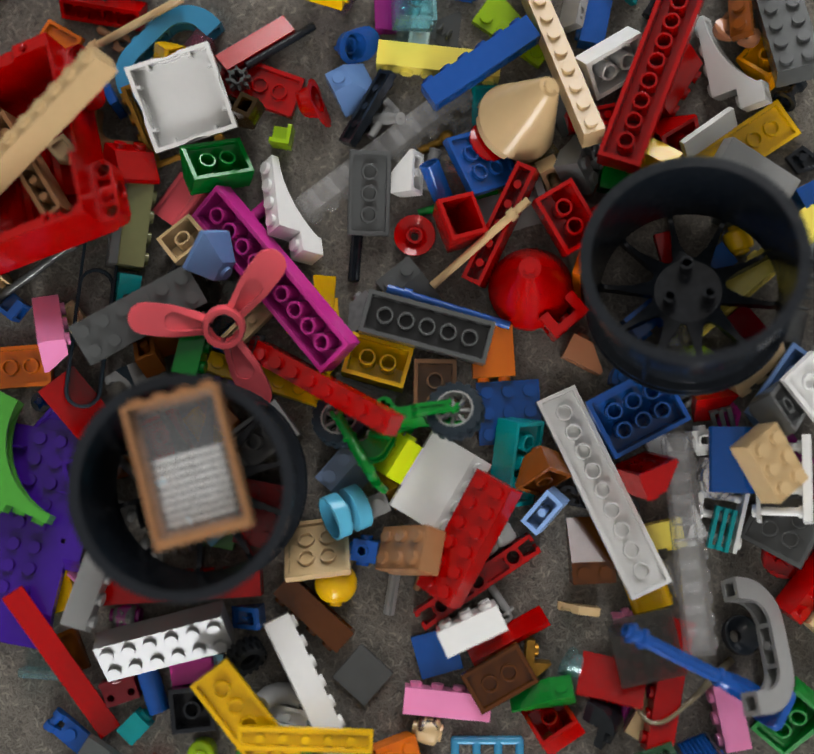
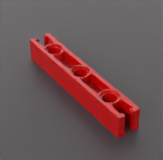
[413,532,542,630]

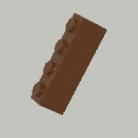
[273,581,355,653]

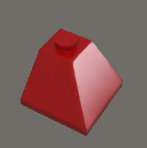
[653,114,699,157]

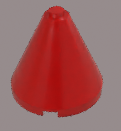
[488,248,573,331]

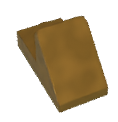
[524,637,551,677]

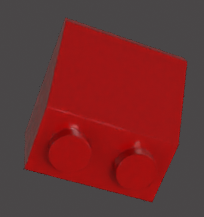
[103,140,160,185]
[521,705,586,754]

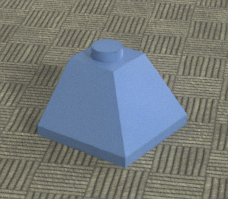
[325,63,372,118]
[182,230,236,281]

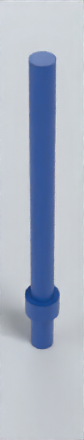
[386,284,511,330]

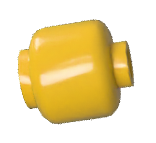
[723,225,754,257]

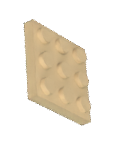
[284,519,351,583]

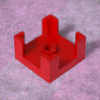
[539,290,589,342]

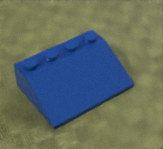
[585,379,692,459]

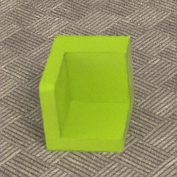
[268,124,295,151]

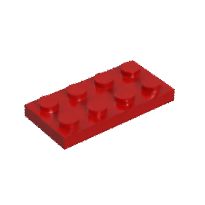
[220,63,306,119]

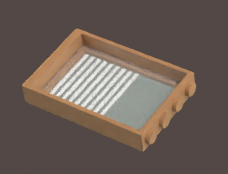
[120,379,256,552]

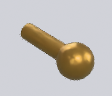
[418,130,455,154]

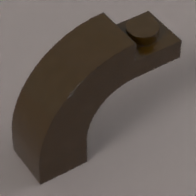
[228,91,265,130]

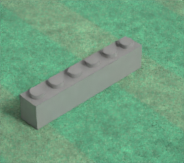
[59,500,136,633]

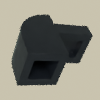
[583,698,624,750]

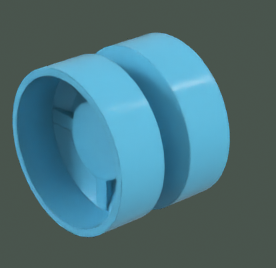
[319,484,373,540]

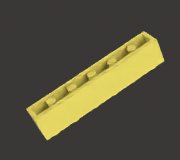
[376,39,500,85]

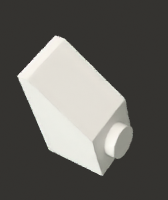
[390,149,424,198]

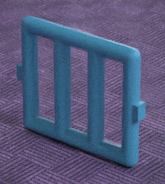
[451,735,524,754]

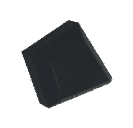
[784,145,814,175]

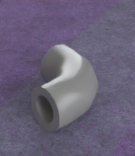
[256,682,301,711]

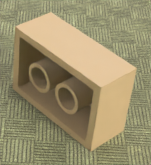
[729,422,809,504]

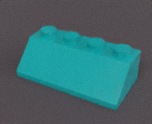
[490,417,545,507]

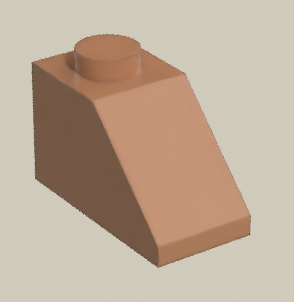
[560,332,603,376]

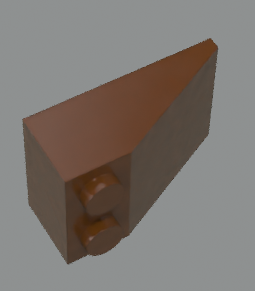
[565,516,617,585]

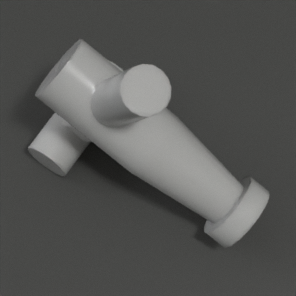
[367,96,406,140]

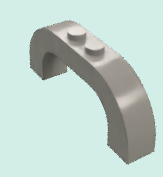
[720,577,794,717]

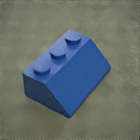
[709,426,756,494]

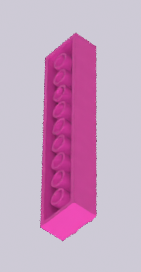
[191,185,360,373]

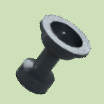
[772,81,807,112]

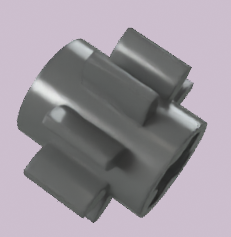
[225,65,252,92]

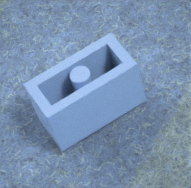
[521,486,570,536]

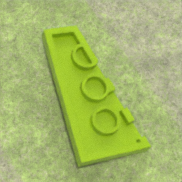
[472,0,545,69]

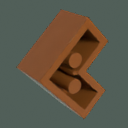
[133,335,179,379]

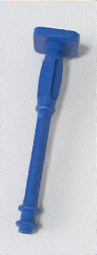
[621,623,796,731]

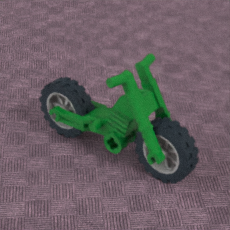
[311,382,485,494]

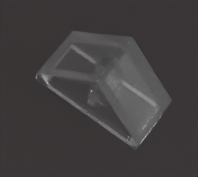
[441,149,461,191]

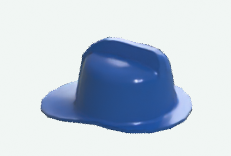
[334,26,380,64]

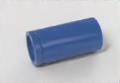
[419,158,453,204]
[137,669,169,716]

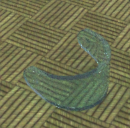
[558,647,584,678]

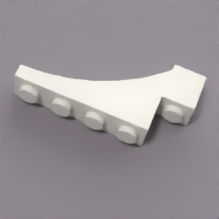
[694,15,773,112]
[260,155,324,265]

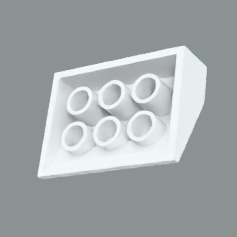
[389,431,492,531]

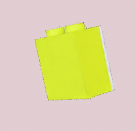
[373,432,424,485]

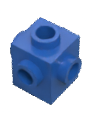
[350,534,380,566]

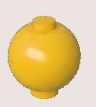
[315,568,357,607]

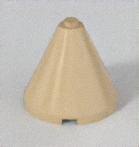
[476,77,559,164]

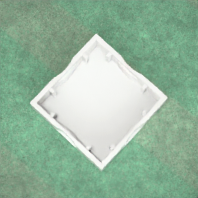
[124,41,239,153]

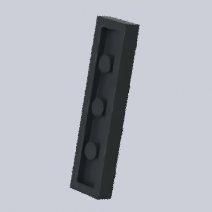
[339,69,397,148]

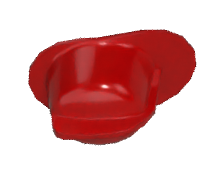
[295,78,331,128]

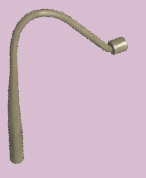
[626,654,735,726]

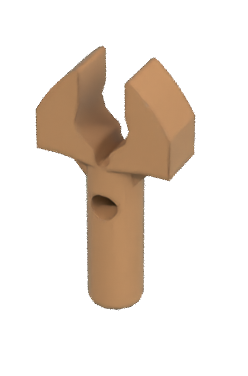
[97,26,131,54]

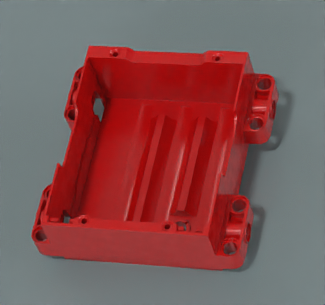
[0,32,131,275]

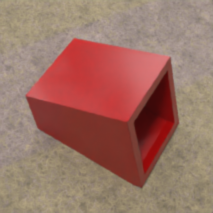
[432,191,488,253]

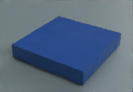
[410,629,463,680]

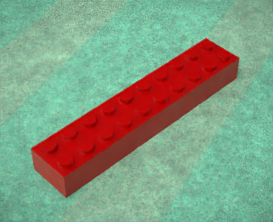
[597,0,705,174]

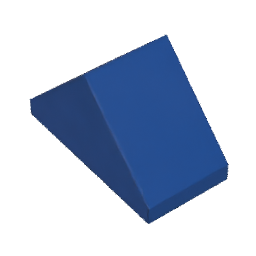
[231,603,266,631]

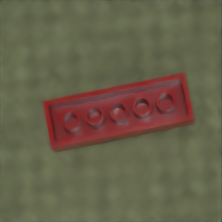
[416,469,522,609]

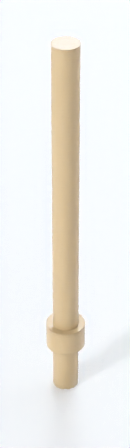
[85,0,184,51]
[430,197,531,289]

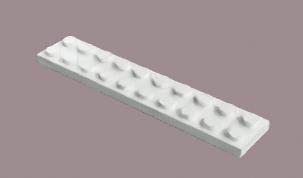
[536,384,672,600]

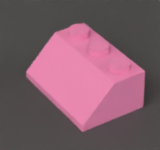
[31,294,71,373]

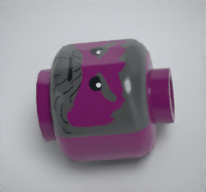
[109,604,143,628]

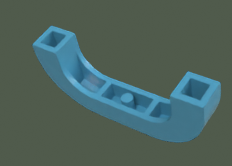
[115,5,225,112]

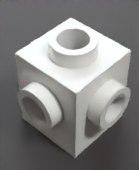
[684,425,709,456]

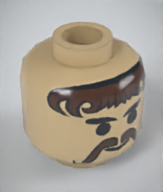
[411,716,444,746]

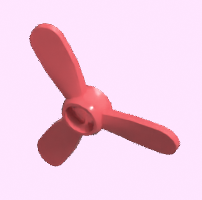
[128,248,286,403]

